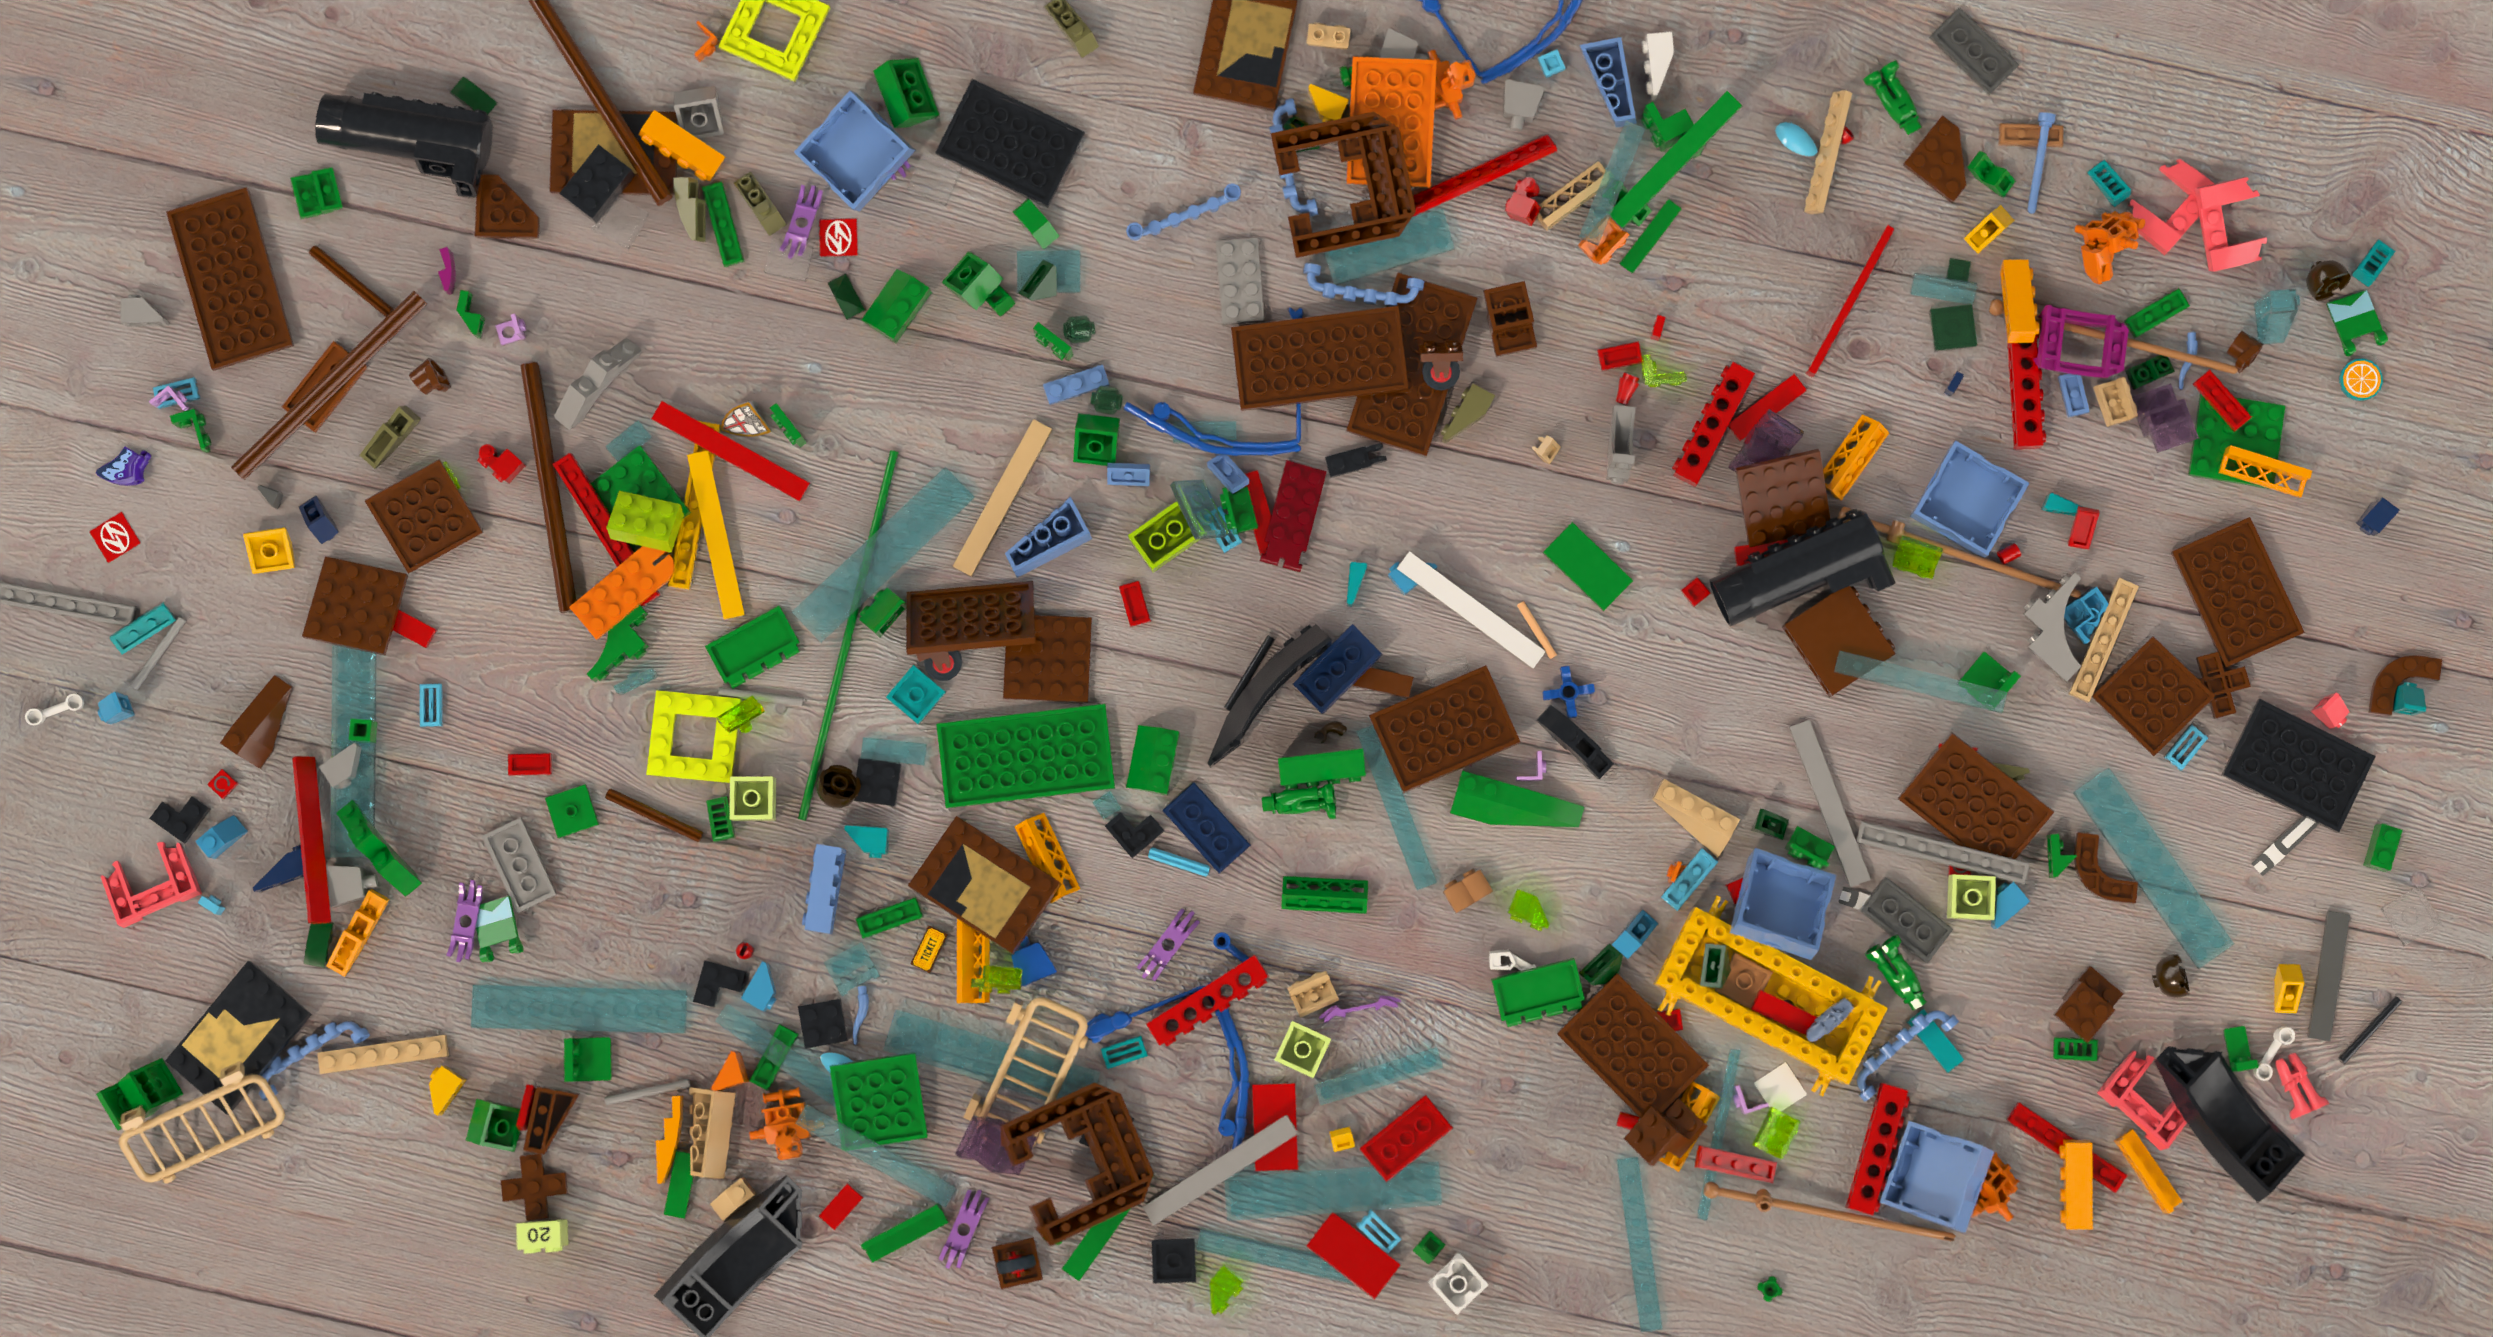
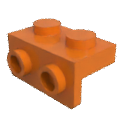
[1578,215,1629,265]

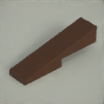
[1352,668,1414,699]

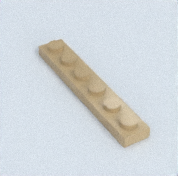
[1804,90,1852,214]
[2068,578,2139,703]
[317,1035,449,1074]

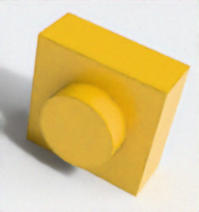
[1329,1126,1355,1152]

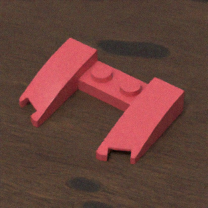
[2128,159,2215,255]
[2195,177,2267,272]
[101,842,202,928]
[2097,1051,2187,1151]

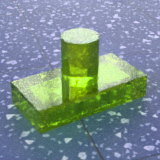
[717,696,765,733]

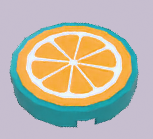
[2339,359,2383,401]

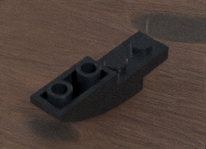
[1536,705,1614,779]

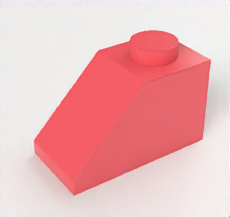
[2311,692,2349,729]

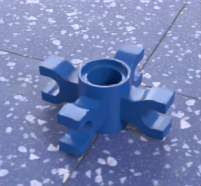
[1542,666,1595,718]

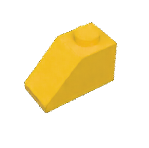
[1308,84,1349,122]
[1964,205,2015,254]
[2274,964,2305,1013]
[429,1066,466,1116]

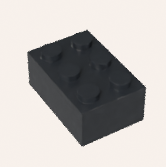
[559,144,635,224]

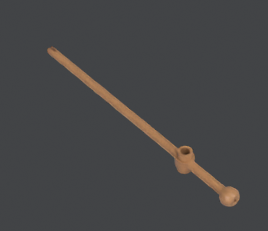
[1989,299,2238,374]
[1838,507,2081,598]
[1704,1182,1956,1241]

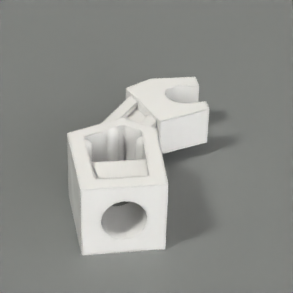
[1489,949,1536,971]

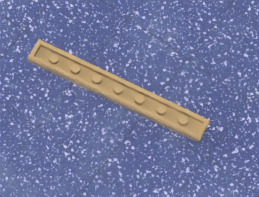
[953,419,1052,577]

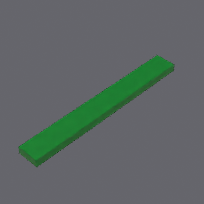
[1607,91,1743,229]

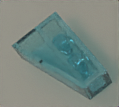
[2254,289,2300,344]

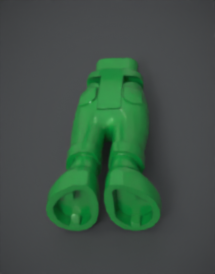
[1863,60,1922,135]
[1262,783,1336,819]
[1865,934,1927,1010]

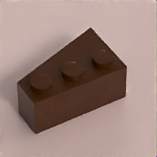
[523,1086,579,1154]

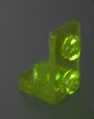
[1641,355,1687,387]

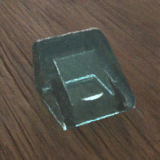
[1092,791,1121,820]

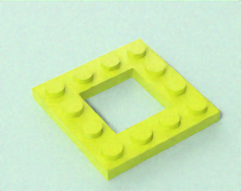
[718,0,830,82]
[646,690,741,783]

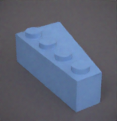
[1580,37,1637,128]
[1005,497,1092,578]
[802,844,846,934]

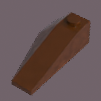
[220,675,293,769]

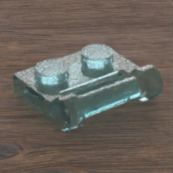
[824,942,880,996]

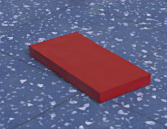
[1252,1083,1298,1171]
[1359,1095,1453,1183]
[1306,1212,1401,1300]

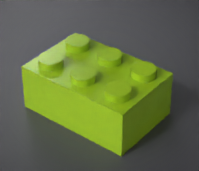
[607,491,684,552]
[1128,499,1205,573]

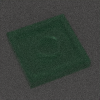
[1929,304,1977,352]

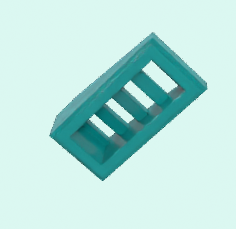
[2088,160,2131,207]
[2352,239,2396,287]
[2041,493,2083,516]
[1346,562,1367,607]

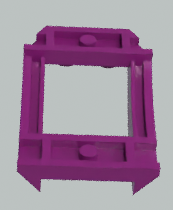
[2033,305,2129,378]

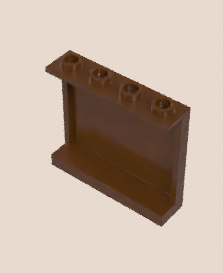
[1782,586,1896,698]

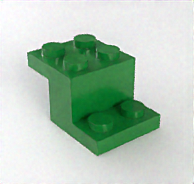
[1641,102,1705,159]
[96,1058,183,1131]

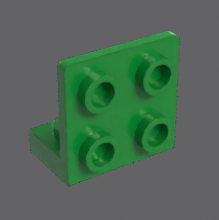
[1219,487,1258,535]
[1957,652,2021,711]
[1784,826,1835,869]
[564,1037,612,1082]

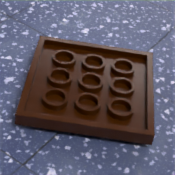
[1735,449,1831,548]
[365,459,483,574]
[302,556,408,656]
[1003,615,1092,703]
[2092,636,2215,757]

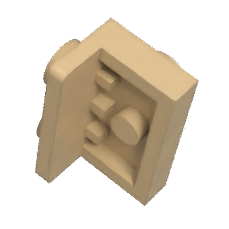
[1307,23,1351,49]
[2093,377,2138,427]
[1287,971,1339,1018]

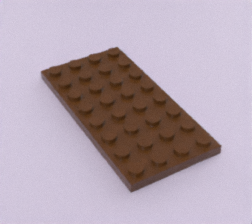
[166,187,294,371]
[1346,272,1478,457]
[1231,306,1409,411]

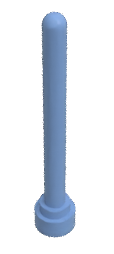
[2027,112,2056,214]

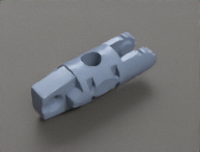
[1806,997,1854,1042]

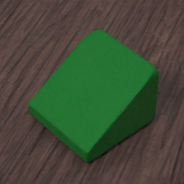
[985,285,1015,317]
[1413,1231,1446,1264]

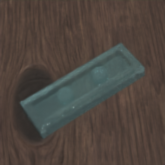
[1910,273,1978,305]
[1173,421,1236,444]
[861,737,927,766]

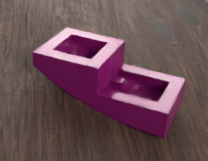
[438,247,456,295]

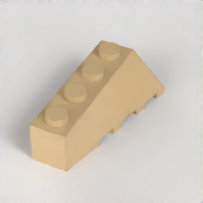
[1652,779,1740,858]
[689,1087,735,1179]

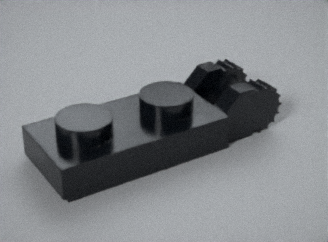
[1325,443,1387,478]

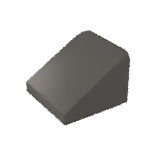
[257,485,283,509]

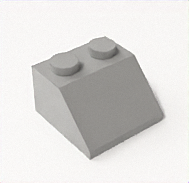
[674,86,724,139]

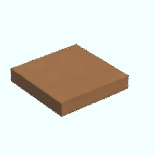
[1714,952,1773,1011]

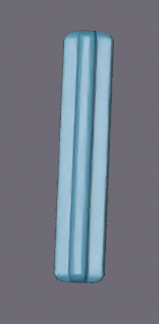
[1148,847,1210,877]

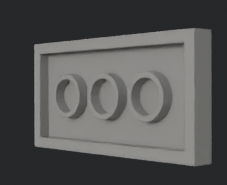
[1216,238,1264,325]
[482,818,557,913]

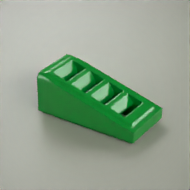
[706,796,736,842]
[2053,1037,2098,1061]

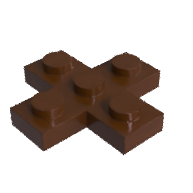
[2196,652,2251,719]
[501,1154,568,1221]

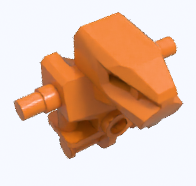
[1428,50,1476,120]
[2075,211,2145,285]
[749,1087,825,1160]
[1971,1152,2019,1222]

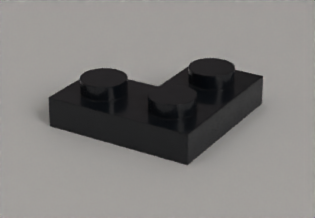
[149,796,211,843]
[1105,812,1164,859]
[693,960,746,1008]

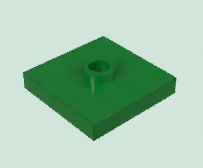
[545,784,599,838]

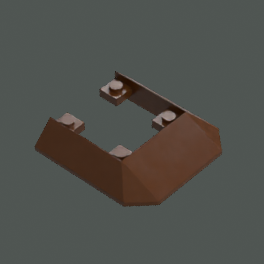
[1271,112,1416,258]
[1000,1082,1154,1246]

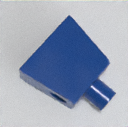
[1011,935,1057,988]

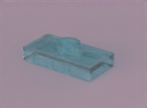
[605,420,652,462]
[613,668,658,695]

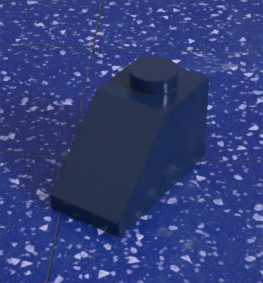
[299,496,339,544]
[2356,497,2400,536]

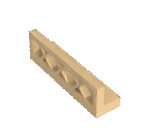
[1536,161,1615,231]

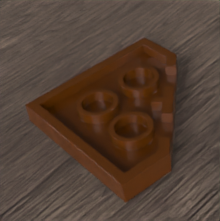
[1903,115,1966,203]
[475,175,540,239]

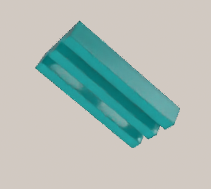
[1101,1036,1148,1069]

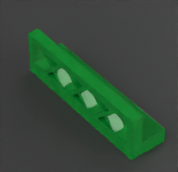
[1281,876,1368,914]
[860,1204,949,1263]

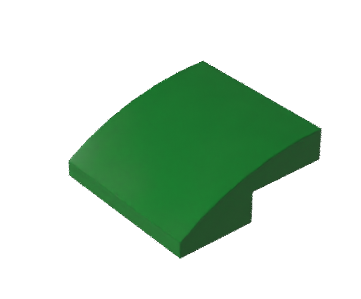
[290,167,343,220]

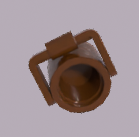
[2227,331,2264,373]
[409,358,451,395]

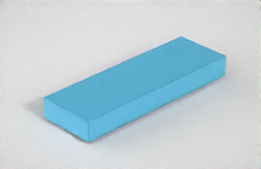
[1661,848,1718,911]

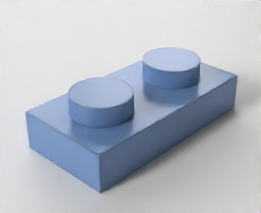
[2058,374,2090,418]
[1207,454,1249,494]
[1107,463,1150,486]

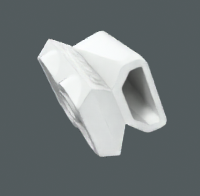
[1428,1252,1488,1314]

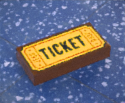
[910,925,948,973]

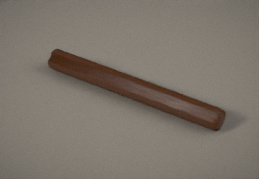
[309,245,394,317]
[605,789,704,842]

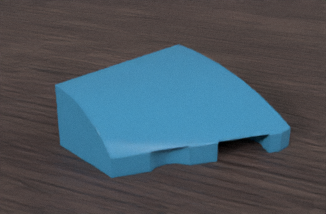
[2064,587,2109,644]

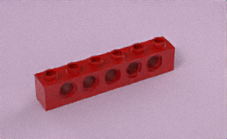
[2007,320,2046,450]
[1672,362,1755,487]
[1146,955,1269,1047]
[1845,1083,1910,1216]

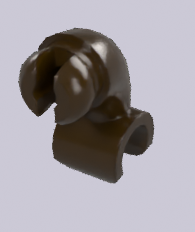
[1314,721,1347,744]

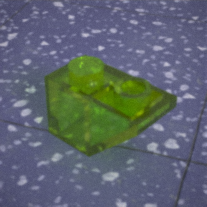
[1507,889,1549,932]
[1209,1265,1243,1315]

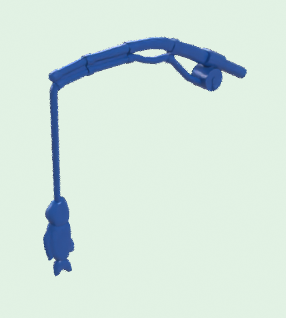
[1419,0,1582,84]
[1124,307,1303,456]
[1074,982,1250,1149]

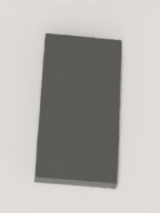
[1929,7,2019,95]
[1859,877,1953,963]

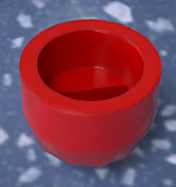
[1840,126,1855,144]
[736,942,754,960]

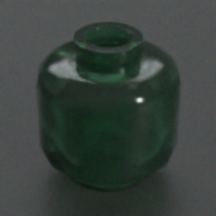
[1063,315,1095,344]
[1091,386,1123,415]

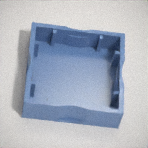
[794,90,915,212]
[1910,441,2029,558]
[1730,848,1836,960]
[1880,1121,1994,1233]

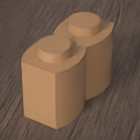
[1443,868,1493,914]

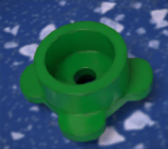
[1757,1276,1783,1302]

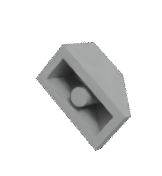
[121,294,169,327]
[319,743,362,790]

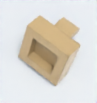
[1532,435,1561,464]

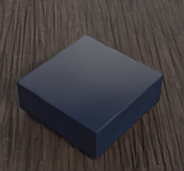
[1943,371,1964,396]

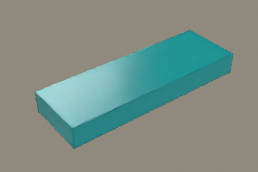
[109,602,176,655]
[1906,1009,1964,1073]

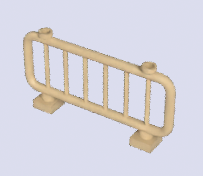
[963,997,1089,1151]
[119,1061,285,1184]

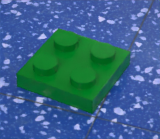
[1033,322,1074,362]
[770,403,807,448]

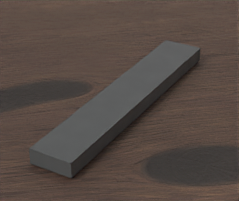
[2307,911,2350,1042]

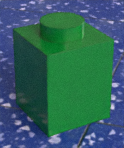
[349,719,378,743]

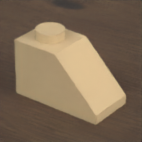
[710,1177,757,1221]

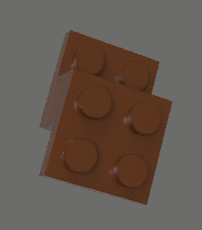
[1483,281,1537,357]
[2053,966,2123,1043]
[1624,1098,1708,1167]

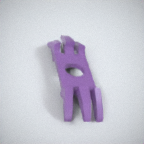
[780,185,823,259]
[446,880,482,962]
[1137,909,1200,981]
[1319,996,1401,1023]
[939,1190,989,1269]

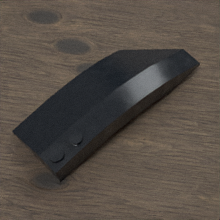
[1207,624,1332,768]
[2154,1046,2305,1203]
[654,1175,802,1337]

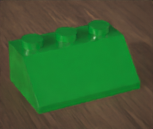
[873,58,940,129]
[861,269,932,344]
[1126,725,1180,796]

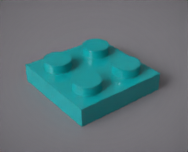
[886,665,946,725]

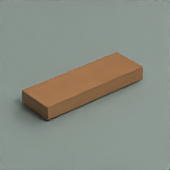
[1999,123,2063,148]

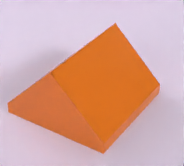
[711,1051,749,1091]

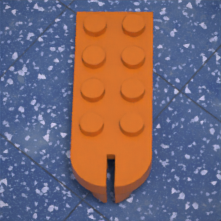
[569,546,675,640]

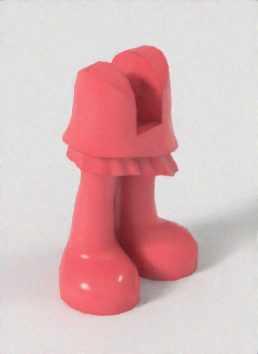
[2275,1053,2329,1119]

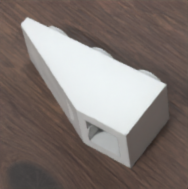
[1642,32,1674,101]

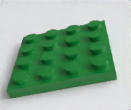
[2188,393,2286,489]
[591,445,691,553]
[830,1052,928,1151]

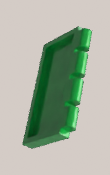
[705,606,800,689]
[1491,958,1585,1027]

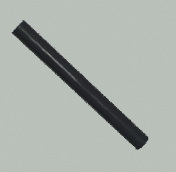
[1224,635,1275,711]
[2338,997,2402,1065]

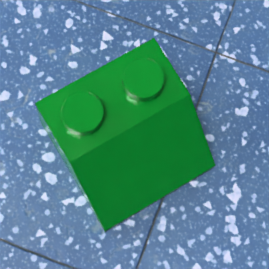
[941,251,1003,310]
[1073,413,1120,466]
[859,588,906,638]
[466,1099,520,1152]

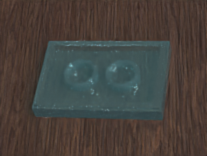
[1017,250,1081,294]
[1170,479,1229,539]

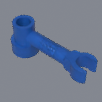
[1213,932,1250,963]

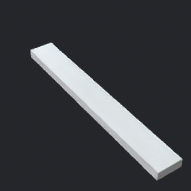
[1396,551,1546,668]

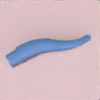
[2179,332,2198,390]
[853,986,869,1045]

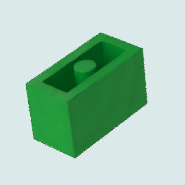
[2363,823,2403,872]

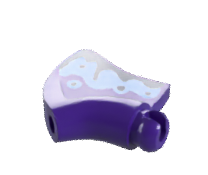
[96,446,152,486]

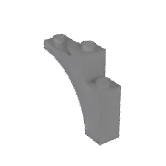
[554,338,642,430]
[1606,405,1636,485]
[2023,573,2081,682]

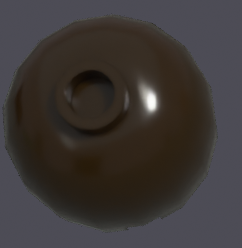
[2306,260,2351,301]
[816,765,861,808]
[2152,954,2190,998]

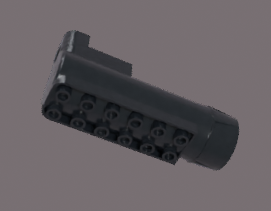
[315,92,493,198]
[1709,508,1896,627]

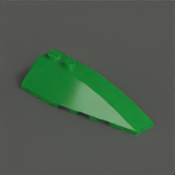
[1450,771,1584,827]

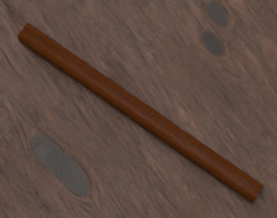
[528,0,673,206]
[231,291,427,480]
[520,362,577,613]

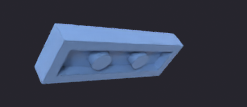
[1043,365,1110,405]

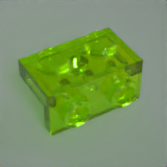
[1892,535,1943,579]
[971,965,1022,994]
[1752,1107,1800,1160]

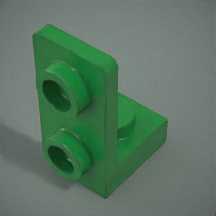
[170,409,212,453]
[2223,1026,2259,1072]

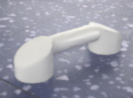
[25,693,84,725]
[2253,1027,2295,1081]

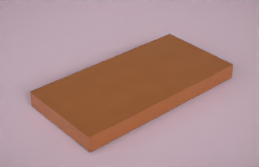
[282,341,368,433]

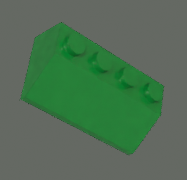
[1278,748,1366,790]

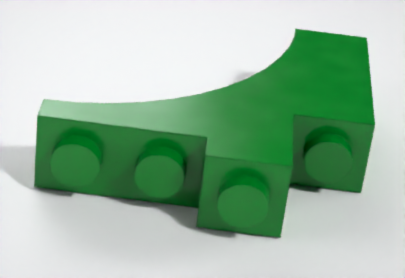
[587,605,649,682]
[336,799,422,897]

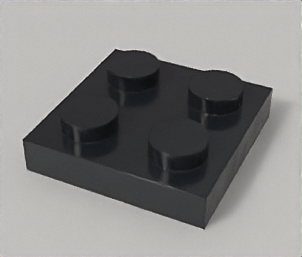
[854,758,901,807]
[798,999,848,1049]
[1151,1238,1196,1284]

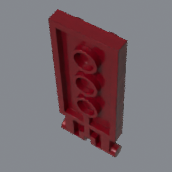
[1259,460,1327,572]

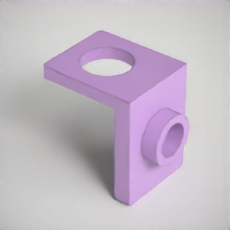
[496,313,526,345]
[149,386,191,411]
[1516,751,1546,781]
[1733,1085,1769,1114]

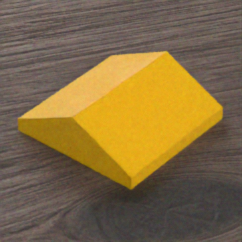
[243,527,295,574]

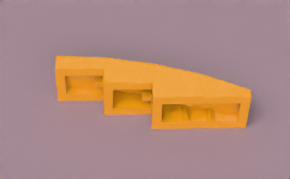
[326,889,390,977]
[656,1096,684,1184]

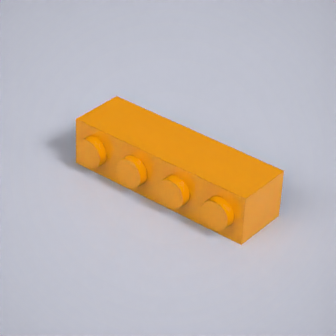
[639,110,725,182]
[2000,259,2039,343]
[2059,1140,2093,1229]

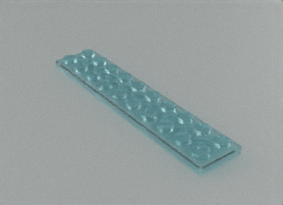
[792,467,975,643]
[330,645,377,858]
[2073,768,2234,969]
[471,985,687,1034]
[883,1009,1101,1101]
[1224,1162,1442,1221]

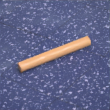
[1517,601,1557,659]

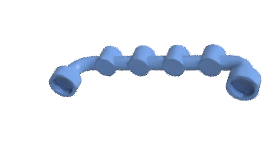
[1270,98,1319,217]
[1126,183,1241,241]
[1303,263,1424,307]
[1857,1010,1959,1102]
[258,1021,370,1101]

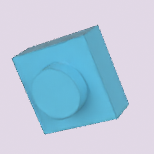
[1538,50,1565,78]
[198,895,225,915]

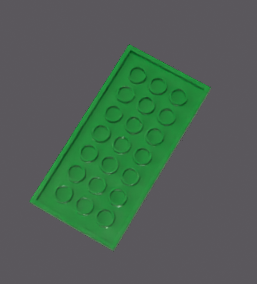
[936,704,1115,809]

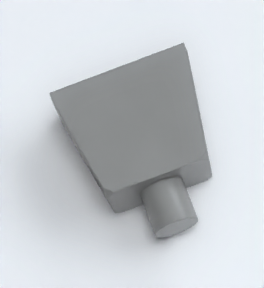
[1379,28,1428,60]
[1503,79,1545,132]
[326,866,378,907]

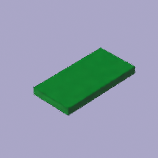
[1543,522,1633,612]

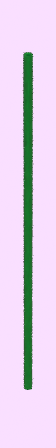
[798,450,898,821]

